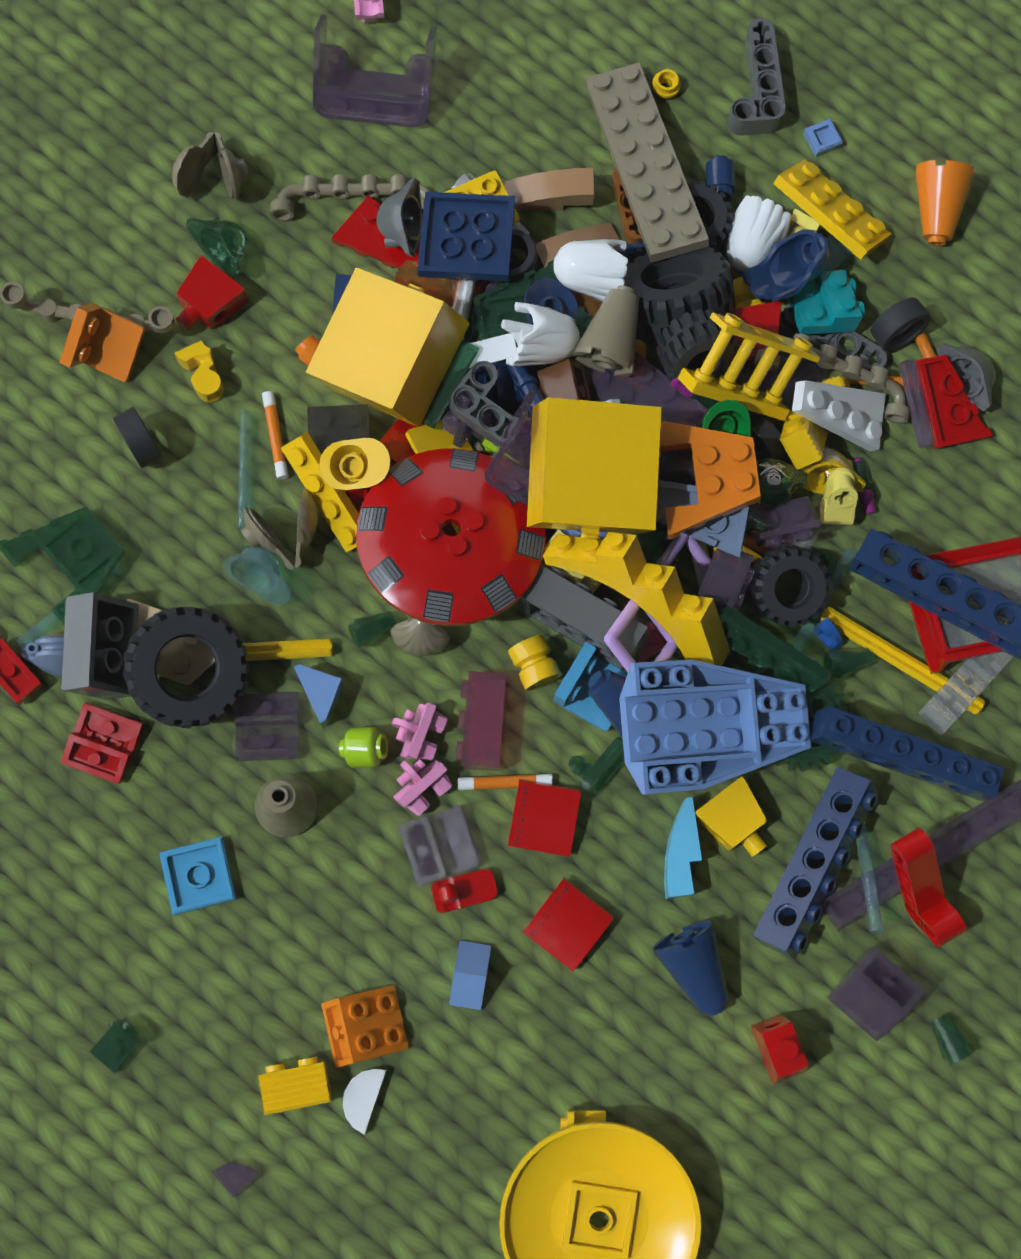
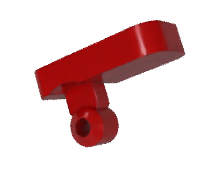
[431,869,497,914]

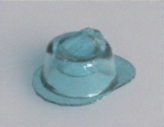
[224,546,291,605]

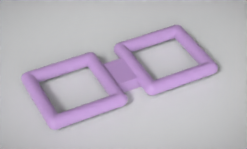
[604,533,723,672]

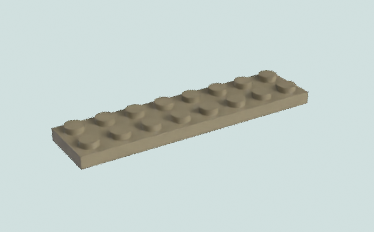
[585,62,709,263]

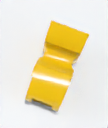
[174,340,224,403]

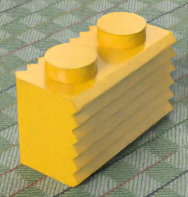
[780,410,828,470]
[258,1057,332,1115]

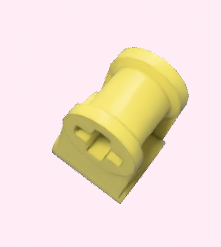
[820,468,858,525]

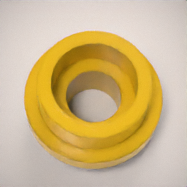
[652,69,681,99]

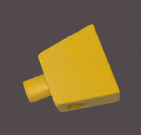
[695,776,767,857]

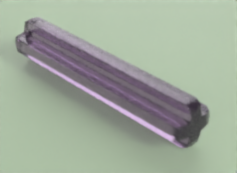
[899,359,935,448]

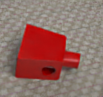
[175,255,248,331]
[750,1014,809,1085]

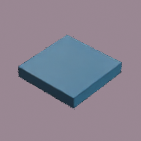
[159,837,237,916]

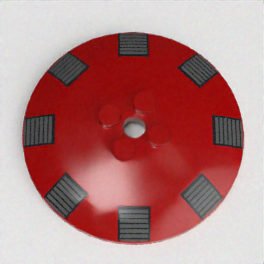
[356,448,546,626]

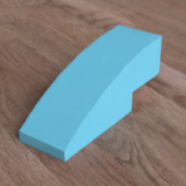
[664,797,702,900]

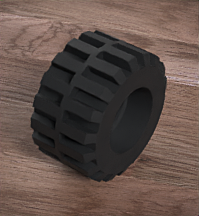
[687,181,733,252]
[656,309,740,382]
[747,546,832,627]

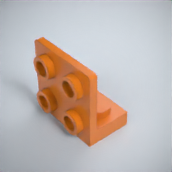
[59,302,145,382]
[321,985,409,1068]

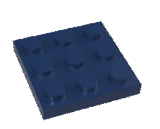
[417,192,515,281]

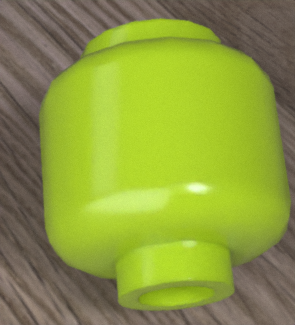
[339,727,388,768]

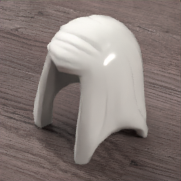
[726,195,791,272]
[554,239,628,301]
[501,302,580,366]

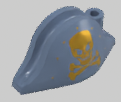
[21,631,64,677]

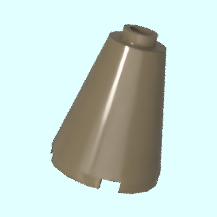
[573,285,640,376]
[255,774,318,837]

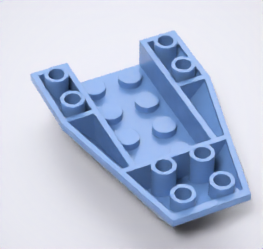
[619,660,811,795]

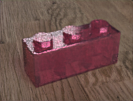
[456,671,506,771]

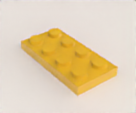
[773,159,892,260]

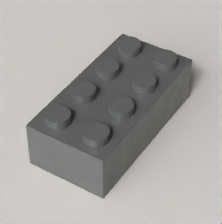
[521,565,649,674]

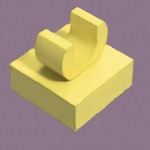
[790,208,821,235]

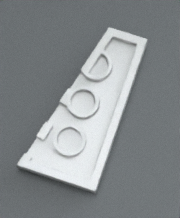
[792,380,886,451]

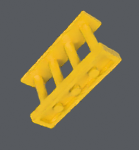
[678,312,821,421]

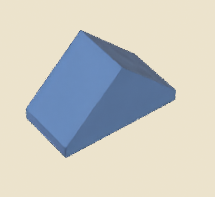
[294,664,343,728]
[449,941,491,1010]

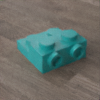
[787,270,865,334]

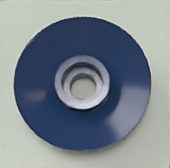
[524,278,579,325]

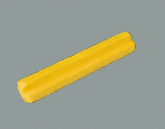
[242,639,333,661]

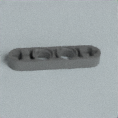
[781,303,887,371]

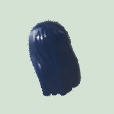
[742,229,830,301]

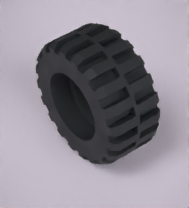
[624,247,736,346]
[123,607,249,728]

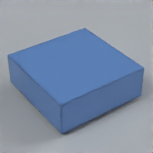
[803,118,843,158]

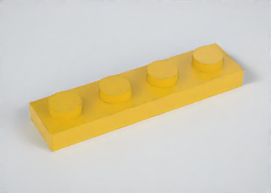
[281,432,359,553]

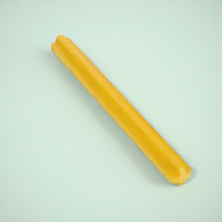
[819,607,985,714]

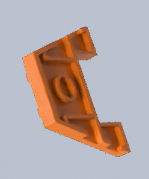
[659,420,761,539]

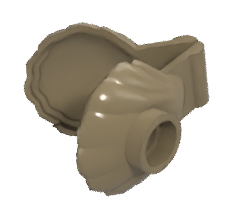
[172,132,249,201]
[241,489,318,569]
[391,616,450,656]

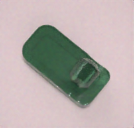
[568,737,625,798]

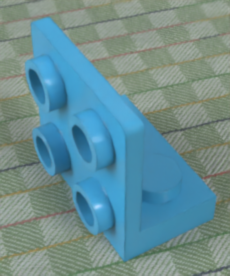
[553,642,627,732]

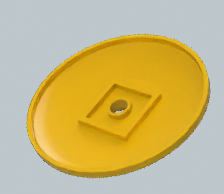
[499,1121,701,1259]

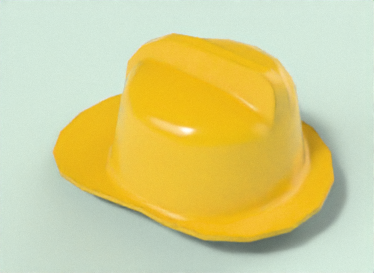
[319,438,391,490]

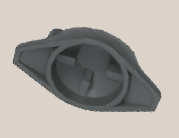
[377,178,422,257]
[937,343,996,412]

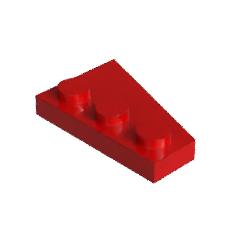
[914,354,993,449]

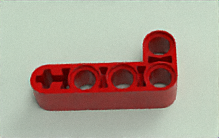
[890,827,967,948]

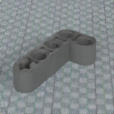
[727,18,786,136]
[450,361,532,470]

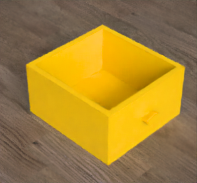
[306,268,470,427]
[527,397,661,539]

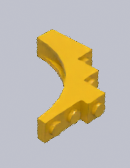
[543,532,730,666]

